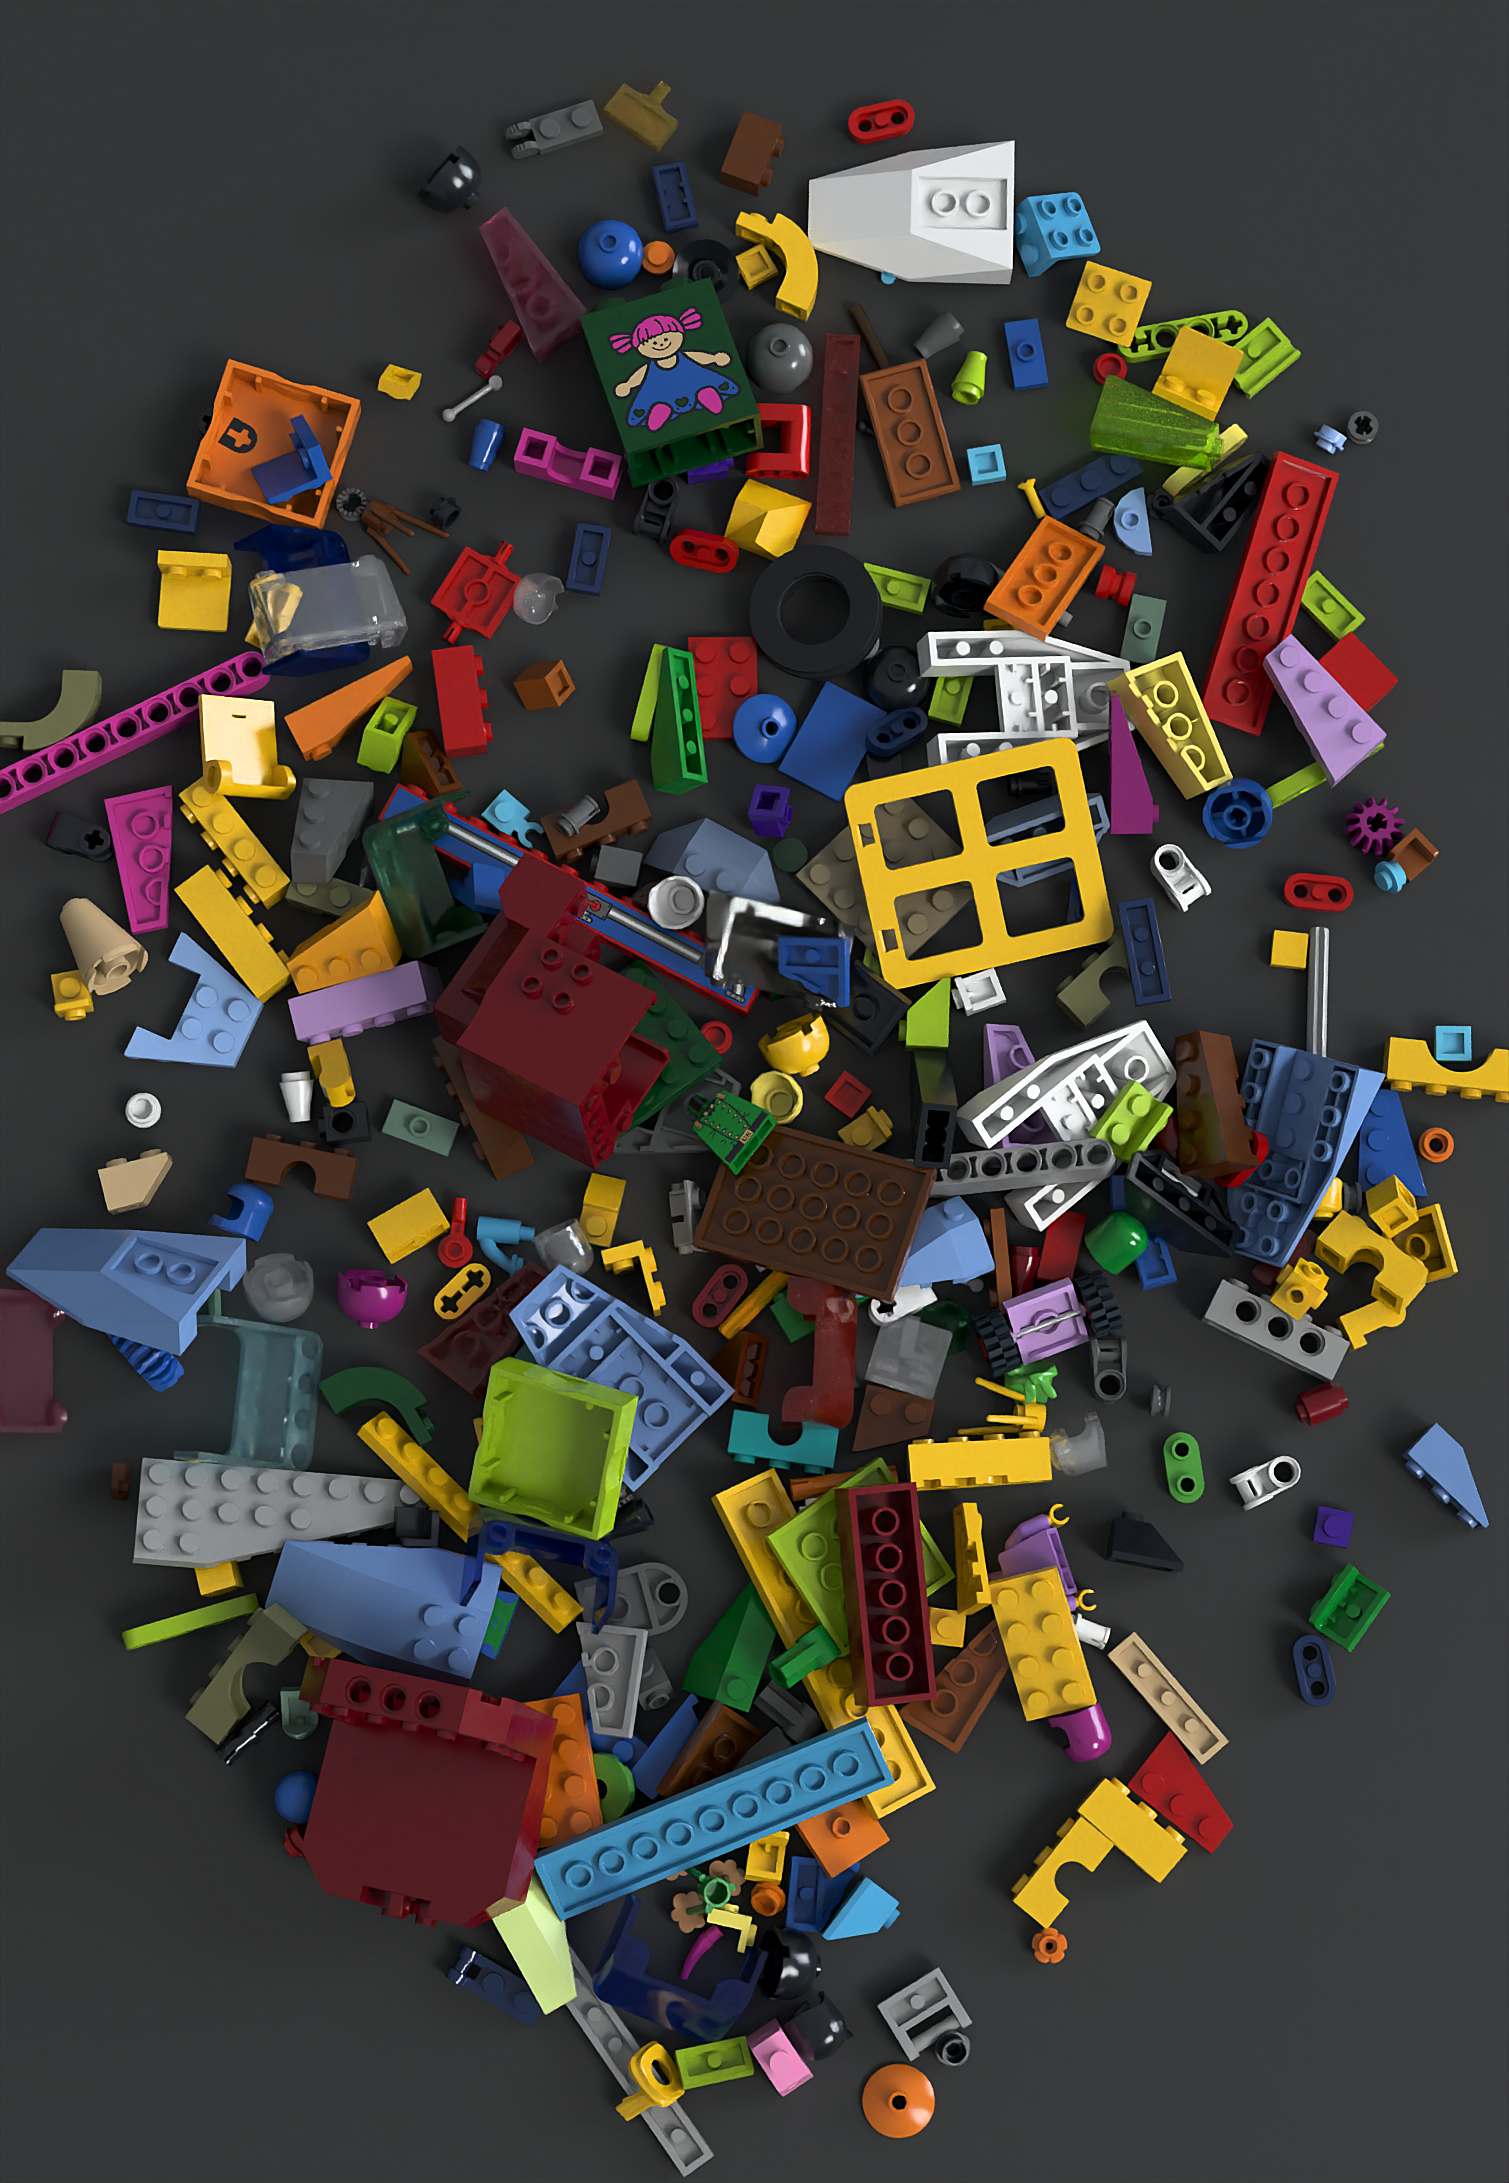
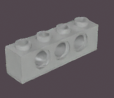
[1200,1278,1350,1383]

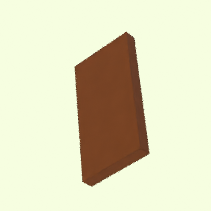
[858,358,961,509]

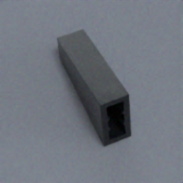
[909,1048,958,1170]

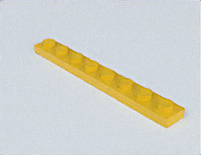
[357,1410,584,1634]

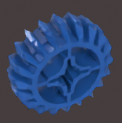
[105,1332,184,1392]

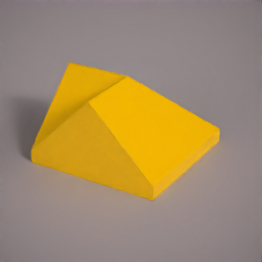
[724,478,812,561]

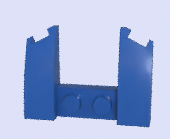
[550,1658,700,1800]

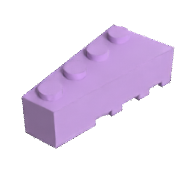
[1262,634,1387,789]
[288,960,444,1046]

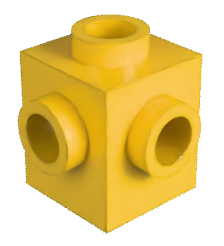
[1269,1257,1329,1321]

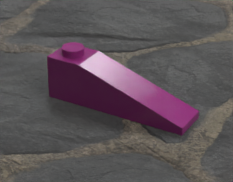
[1108,690,1159,834]

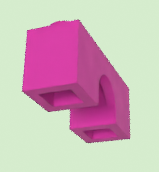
[514,428,623,500]

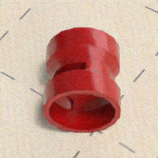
[1094,564,1137,607]

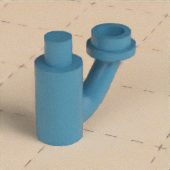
[477,1216,535,1281]

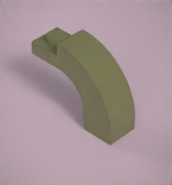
[0,670,103,757]

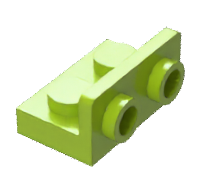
[1089,1079,1173,1163]

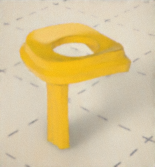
[616,2041,685,2121]

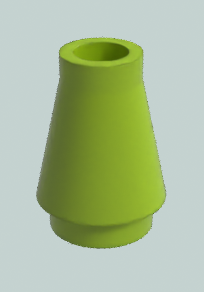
[951,351,987,405]

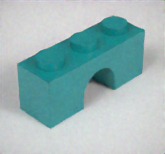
[728,1409,840,1475]

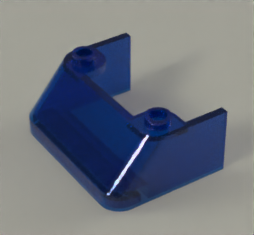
[234,524,370,677]
[459,1507,619,1635]
[592,1893,769,2044]

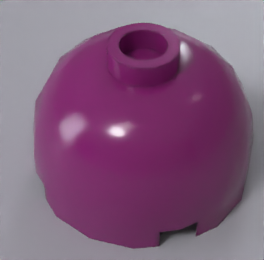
[336,1269,408,1329]

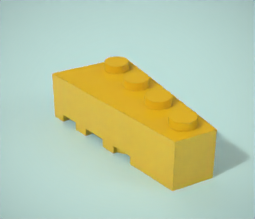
[905,1431,1052,1491]

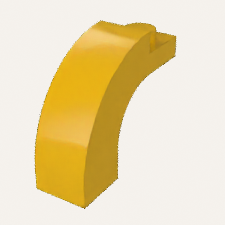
[736,211,818,322]

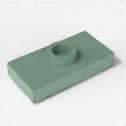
[1120,594,1167,666]
[382,1099,460,1158]

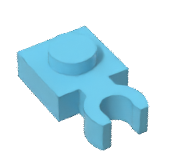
[481,789,545,850]

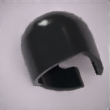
[782,1991,853,2061]

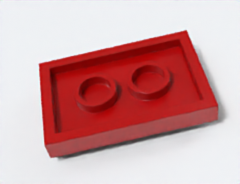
[688,637,757,741]

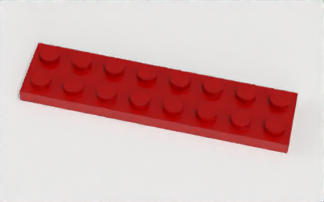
[1199,451,1340,737]

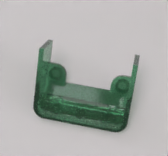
[362,789,493,958]

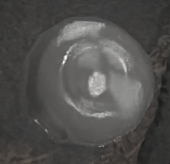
[513,572,564,625]

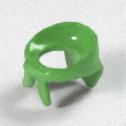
[1004,1360,1058,1405]

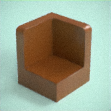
[513,659,576,711]
[1384,828,1439,884]

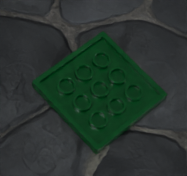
[614,958,724,1143]

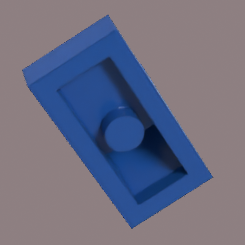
[447,862,504,916]

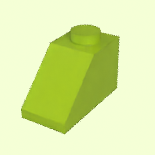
[357,696,418,774]
[898,978,951,1051]

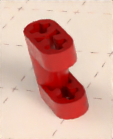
[745,403,812,480]

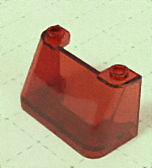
[781,1277,858,1430]

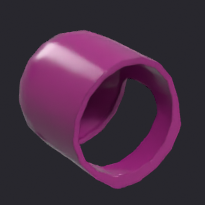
[1046,1701,1112,1762]

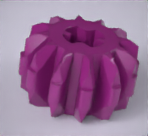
[1344,797,1404,856]

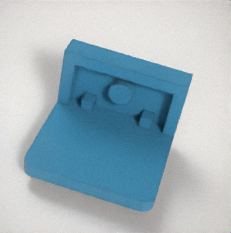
[1013,192,1101,277]

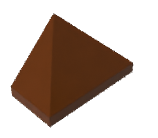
[400,728,463,796]
[709,1331,769,1407]

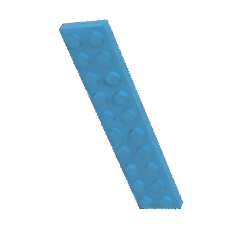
[534,1716,894,1921]

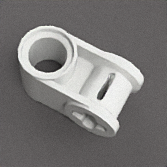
[1150,844,1211,913]
[868,1284,938,1327]
[1229,1456,1301,1511]

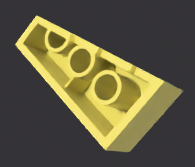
[1106,651,1233,800]

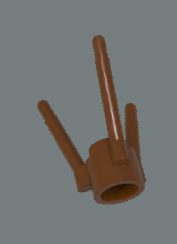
[361,499,450,575]

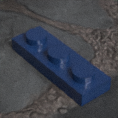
[1037,443,1143,522]
[1117,897,1171,1007]

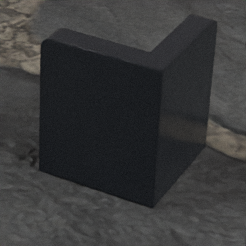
[393,1506,439,1547]

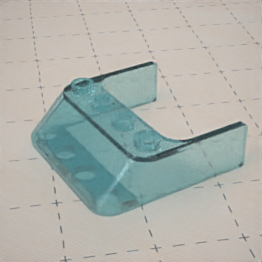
[174,1315,323,1472]

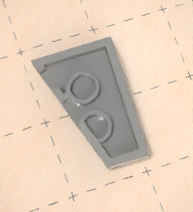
[576,1622,648,1739]

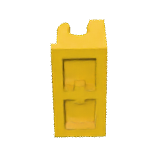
[367,1188,451,1265]

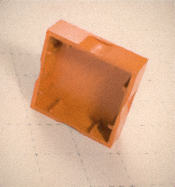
[186,359,361,538]

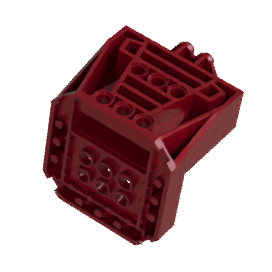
[298,1656,558,1928]

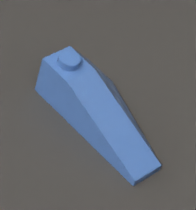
[852,1195,995,1298]

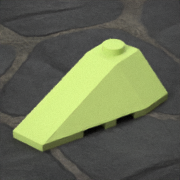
[492,1866,577,2015]

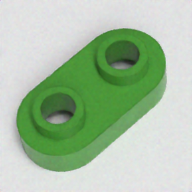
[1162,1432,1204,1504]

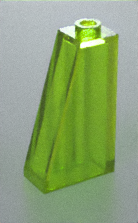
[1090,374,1224,472]

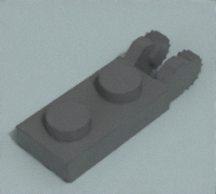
[504,99,604,159]

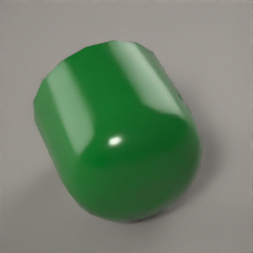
[1084,1211,1148,1275]

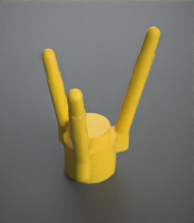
[957,1377,1046,1436]

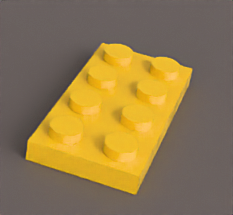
[988,1565,1097,1721]

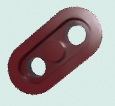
[692,1264,748,1329]

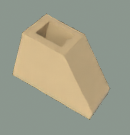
[98,1149,173,1215]

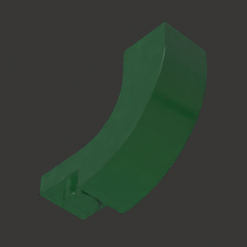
[318,1366,436,1448]

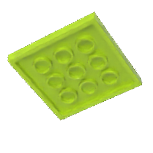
[764,1457,956,1657]

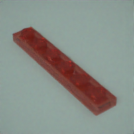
[815,334,860,537]

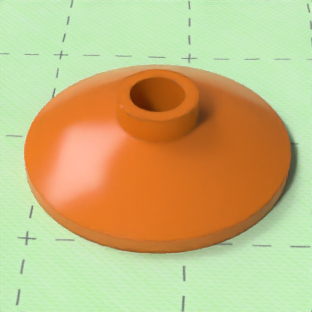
[862,2064,935,2138]

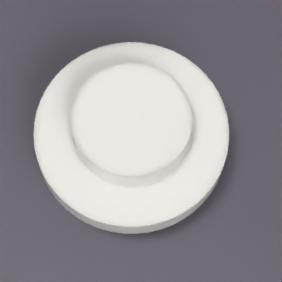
[125,1093,161,1128]

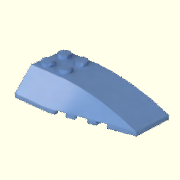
[509,1264,735,1492]
[265,1539,503,1687]

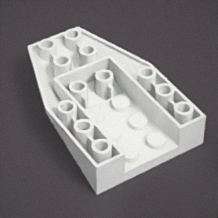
[808,140,1015,284]

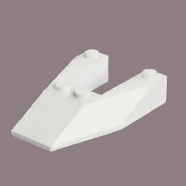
[917,630,1136,767]
[956,1020,1177,1232]

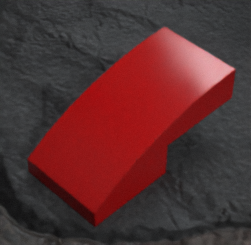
[1036,1210,1086,1284]

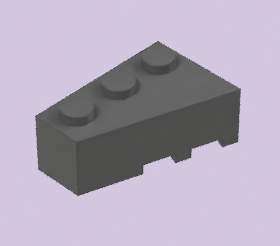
[291,778,374,885]

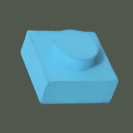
[966,444,1006,486]
[1434,1026,1471,1063]

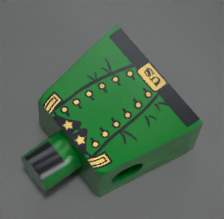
[687,1090,777,1175]

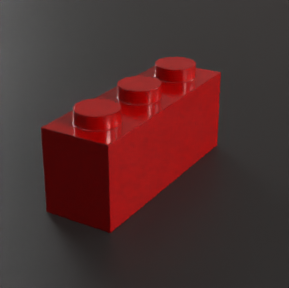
[431,645,493,758]

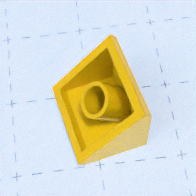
[1381,1204,1458,1283]

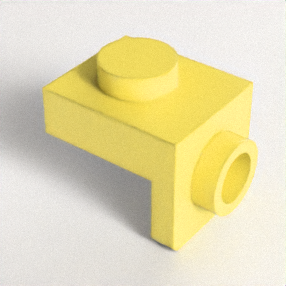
[707,1903,757,1953]

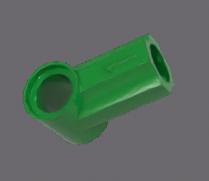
[767,1623,842,1690]

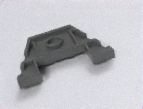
[612,1068,742,1154]

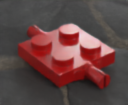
[430,540,525,645]

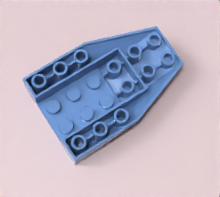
[1227,1039,1386,1268]
[6,1228,246,1356]

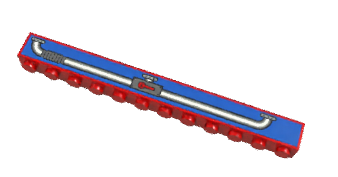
[378,783,766,1018]

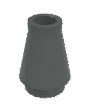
[913,311,965,360]

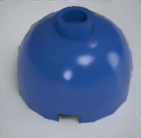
[577,219,644,290]
[1203,778,1273,849]

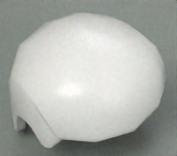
[647,875,704,930]

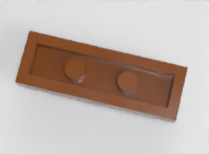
[982,1208,1012,1317]

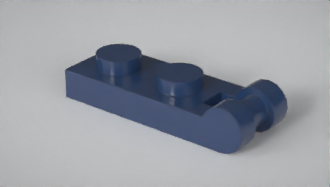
[444,1944,542,2027]

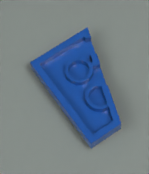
[1356,1089,1427,1198]

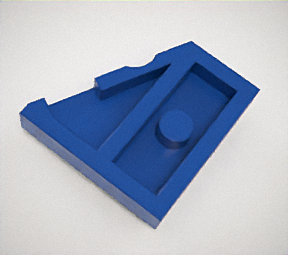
[778,936,850,1007]
[783,1856,860,1932]

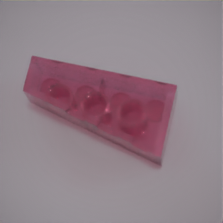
[479,206,589,363]

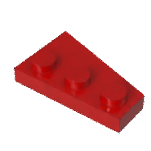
[1126,1729,1234,1854]

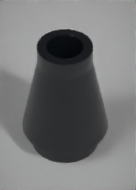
[604,1498,655,1542]

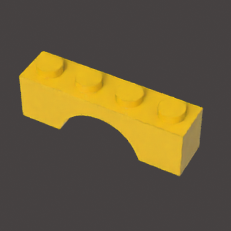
[1381,1037,1509,1103]

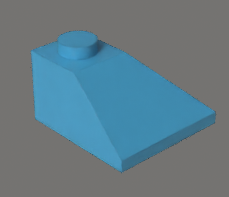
[820,1875,900,1940]

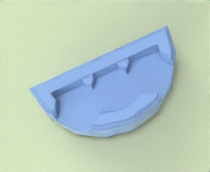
[1113,487,1152,556]

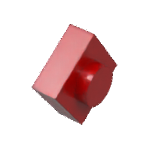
[823,1071,873,1121]

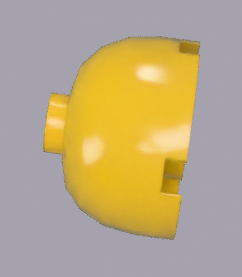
[758,1013,829,1077]

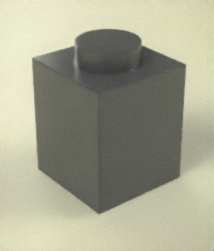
[590,845,643,893]

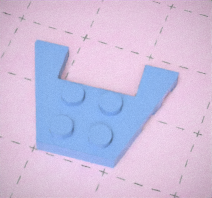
[124,932,264,1068]

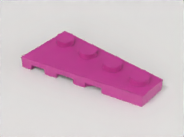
[104,785,174,935]

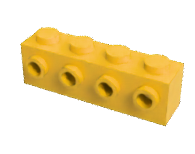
[179,776,291,910]
[174,864,293,1003]

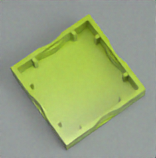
[467,1356,639,1541]

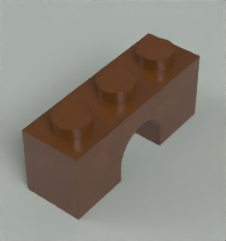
[540,778,653,864]
[244,1133,360,1204]

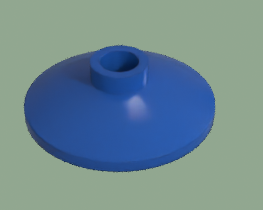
[732,694,797,763]

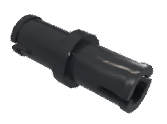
[215,1700,282,1767]

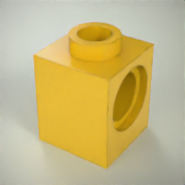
[1365,1174,1419,1238]

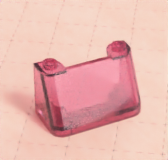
[0,1289,67,1435]

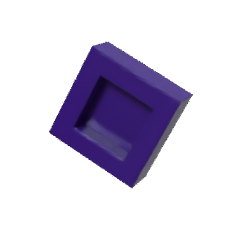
[1311,1506,1354,1549]

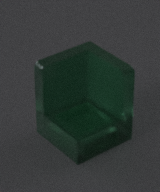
[917,1298,973,1359]

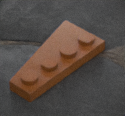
[898,1617,1011,1754]

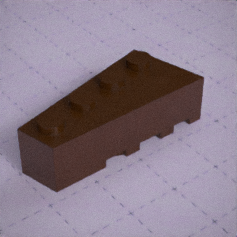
[431,1035,535,1181]

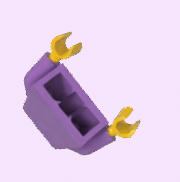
[987,1504,1096,1612]

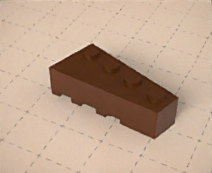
[1175,1030,1260,1179]

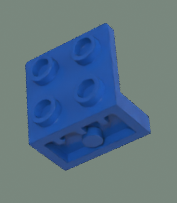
[251,414,333,505]

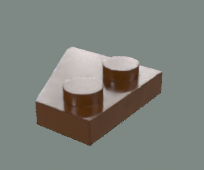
[852,1384,936,1453]

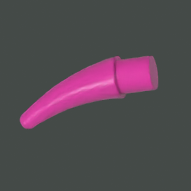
[680,1924,725,1980]

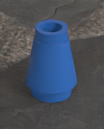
[468,418,506,472]

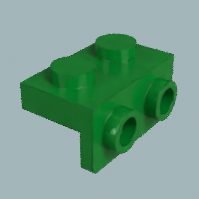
[1309,1564,1391,1653]

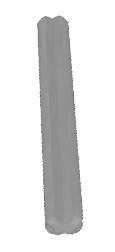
[1306,927,1329,1057]

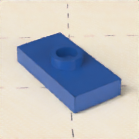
[1003,318,1049,391]
[1134,1225,1177,1291]

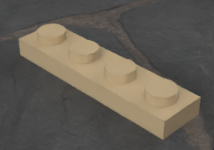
[1107,1631,1229,1765]

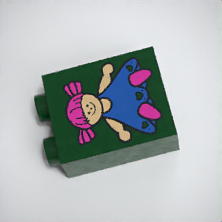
[579,277,764,488]

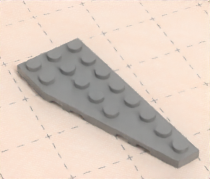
[133,1458,427,1569]

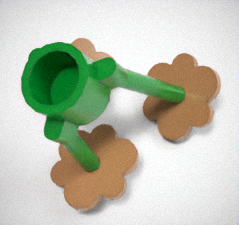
[666,1859,746,1933]

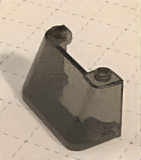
[704,890,857,1012]

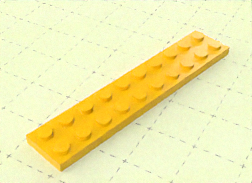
[711,1467,936,1821]

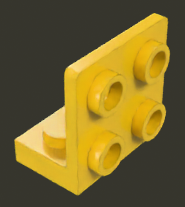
[1066,261,1152,347]
[1150,326,1244,425]
[157,550,232,632]
[601,1240,666,1317]

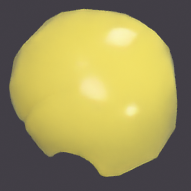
[750,1070,803,1126]

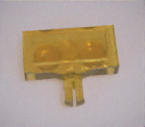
[604,81,678,152]

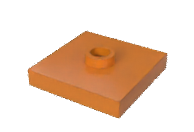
[794,1797,890,1880]

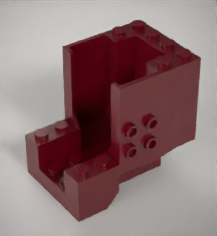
[433,853,670,1170]

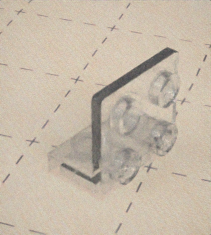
[864,1312,953,1400]

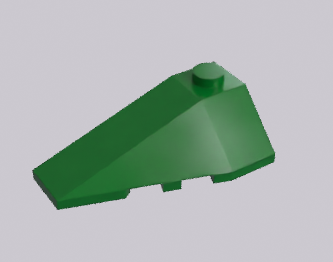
[681,1579,777,1713]

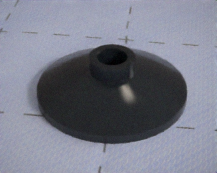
[672,239,740,305]

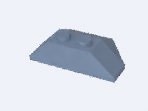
[984,793,1110,887]
[643,818,780,931]

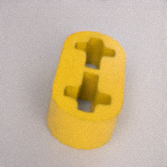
[434,1263,492,1321]

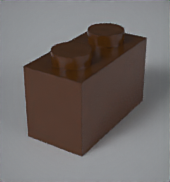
[720,111,786,197]

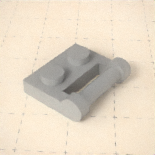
[877,1967,972,2061]

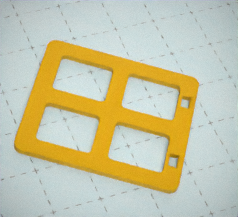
[844,737,1114,989]

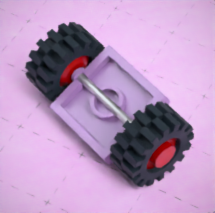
[971,1269,1123,1377]

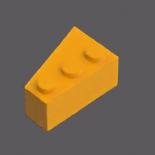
[286,890,404,995]

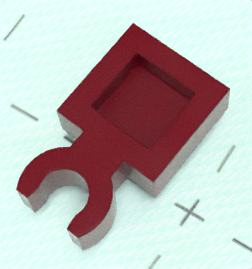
[474,319,523,380]

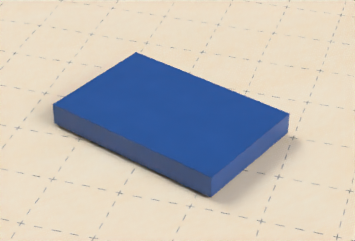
[778,681,887,804]

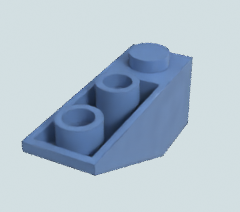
[1402,1423,1489,1530]

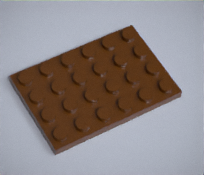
[692,1125,937,1304]

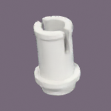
[1071,1613,1110,1650]

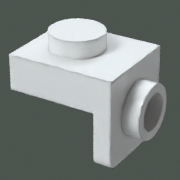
[950,967,1006,1016]

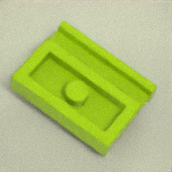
[1232,317,1301,400]

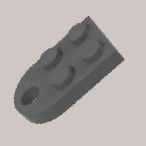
[574,1562,688,1637]

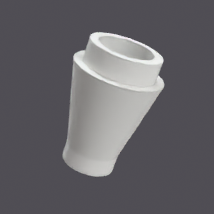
[279,1071,314,1122]

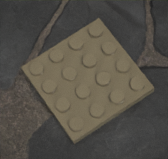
[795,797,974,961]

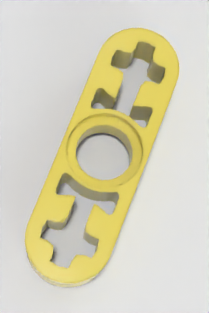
[1162,424,1248,498]

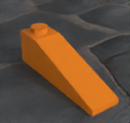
[284,655,413,761]

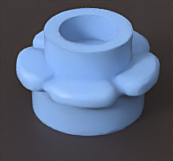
[1314,424,1347,454]

